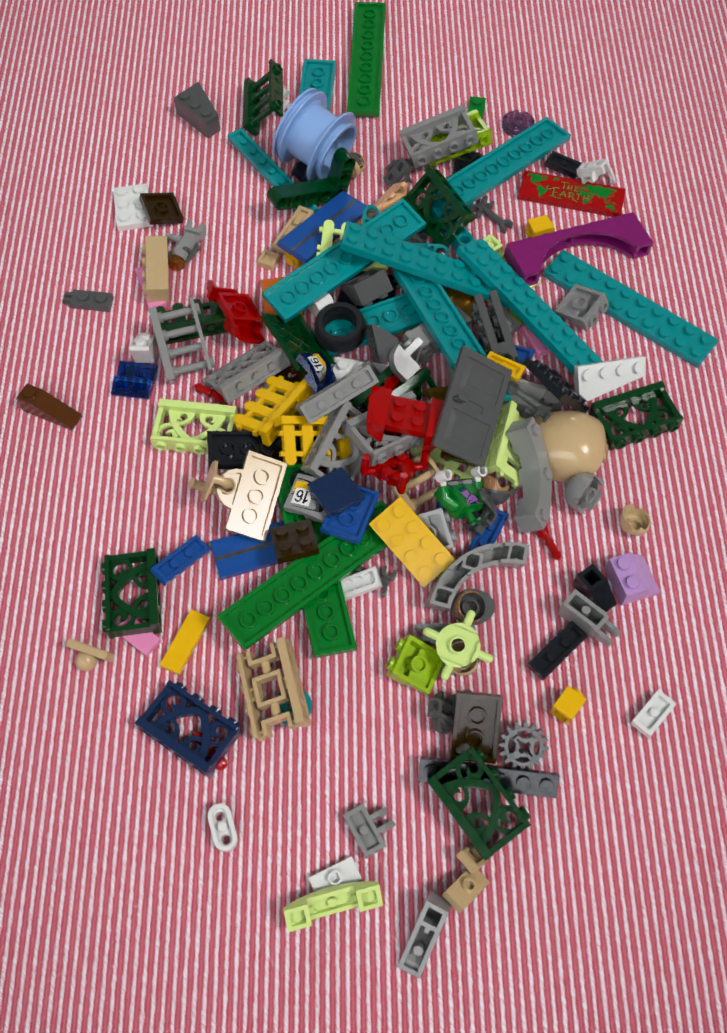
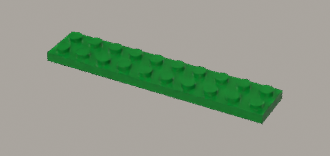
[347,2,386,117]
[277,463,357,658]
[217,499,388,651]

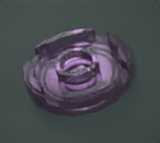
[502,110,535,137]

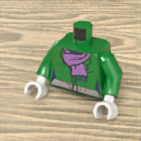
[434,466,487,525]

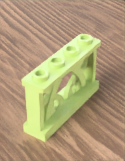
[150,398,238,455]

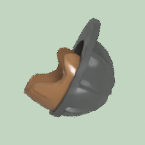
[481,474,517,505]
[452,589,495,625]

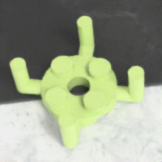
[423,610,494,681]

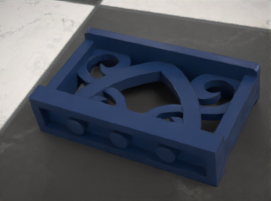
[135,680,242,779]

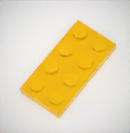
[369,496,456,587]

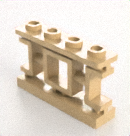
[235,636,312,742]

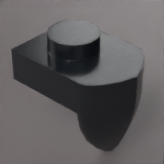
[291,161,308,182]

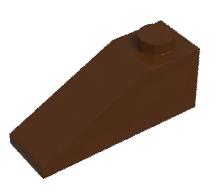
[16,383,82,431]

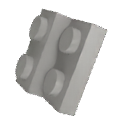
[554,284,609,331]
[417,507,458,550]

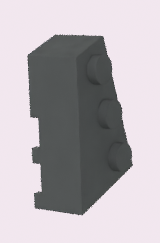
[174,82,221,138]

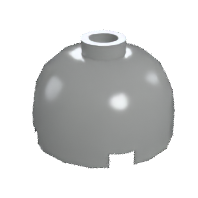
[565,472,604,514]

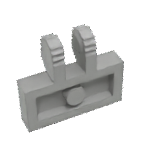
[343,804,396,859]

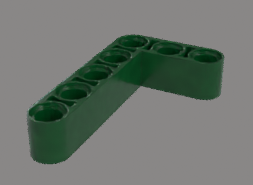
[267,147,356,210]

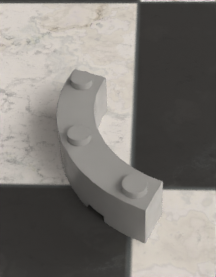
[506,416,553,533]
[424,542,530,612]

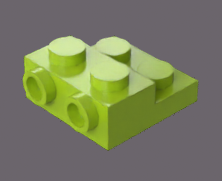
[385,634,444,695]

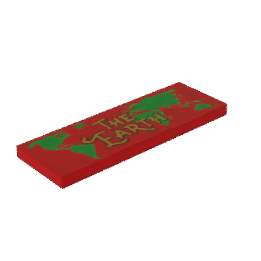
[518,170,626,217]

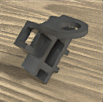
[383,157,414,187]
[462,488,498,535]
[427,690,472,735]

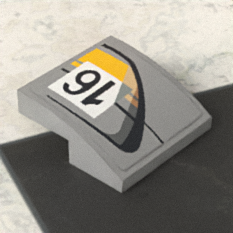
[283,473,327,523]

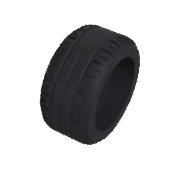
[315,302,365,354]

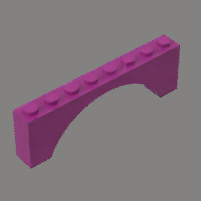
[503,212,654,286]

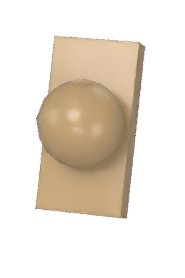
[66,638,114,672]

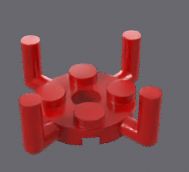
[360,431,430,494]

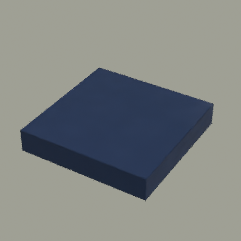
[307,467,365,518]

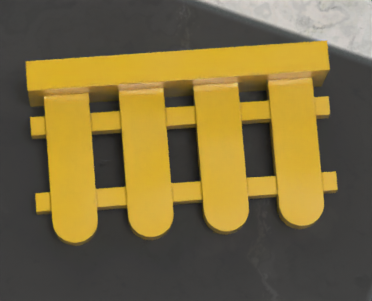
[233,375,312,446]
[274,415,353,466]

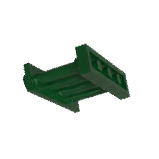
[243,59,283,136]

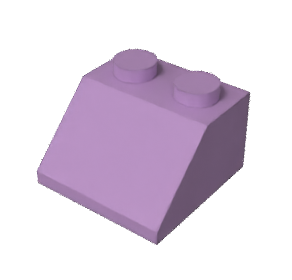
[604,553,661,606]

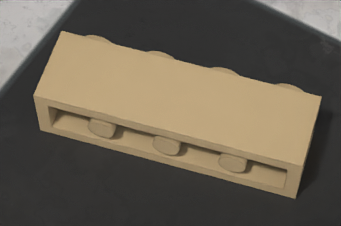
[142,236,169,302]

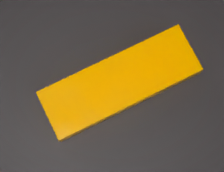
[160,609,211,676]

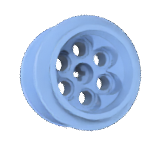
[272,88,357,181]

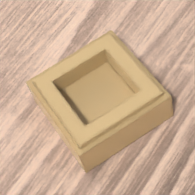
[256,249,281,271]
[456,843,487,875]

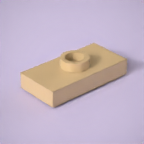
[442,870,490,914]

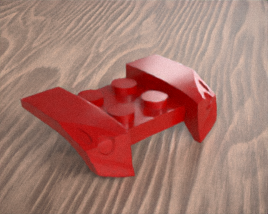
[207,280,266,344]
[366,385,444,451]

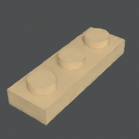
[271,205,314,255]

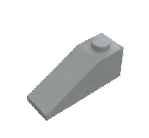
[397,891,451,979]

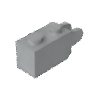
[558,589,620,647]

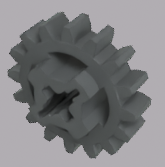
[498,720,549,770]

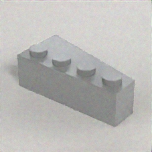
[402,306,473,366]

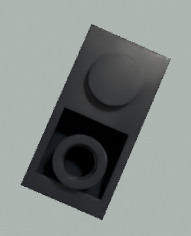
[572,564,617,612]

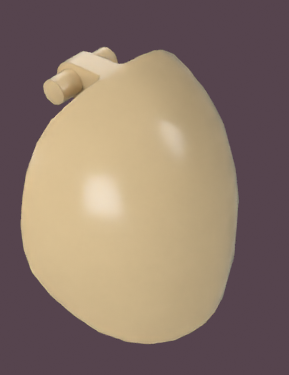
[534,410,609,482]

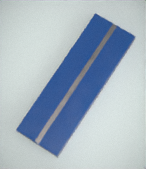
[277,191,367,264]
[210,521,330,580]

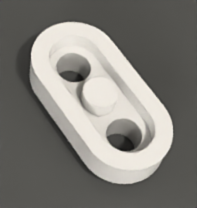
[208,803,238,852]

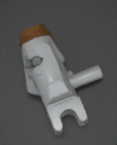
[165,220,206,271]

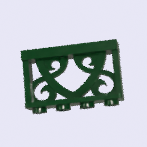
[403,165,477,248]
[589,381,684,450]
[101,548,162,639]
[427,746,531,861]

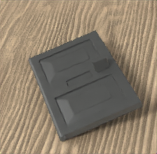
[431,346,512,467]

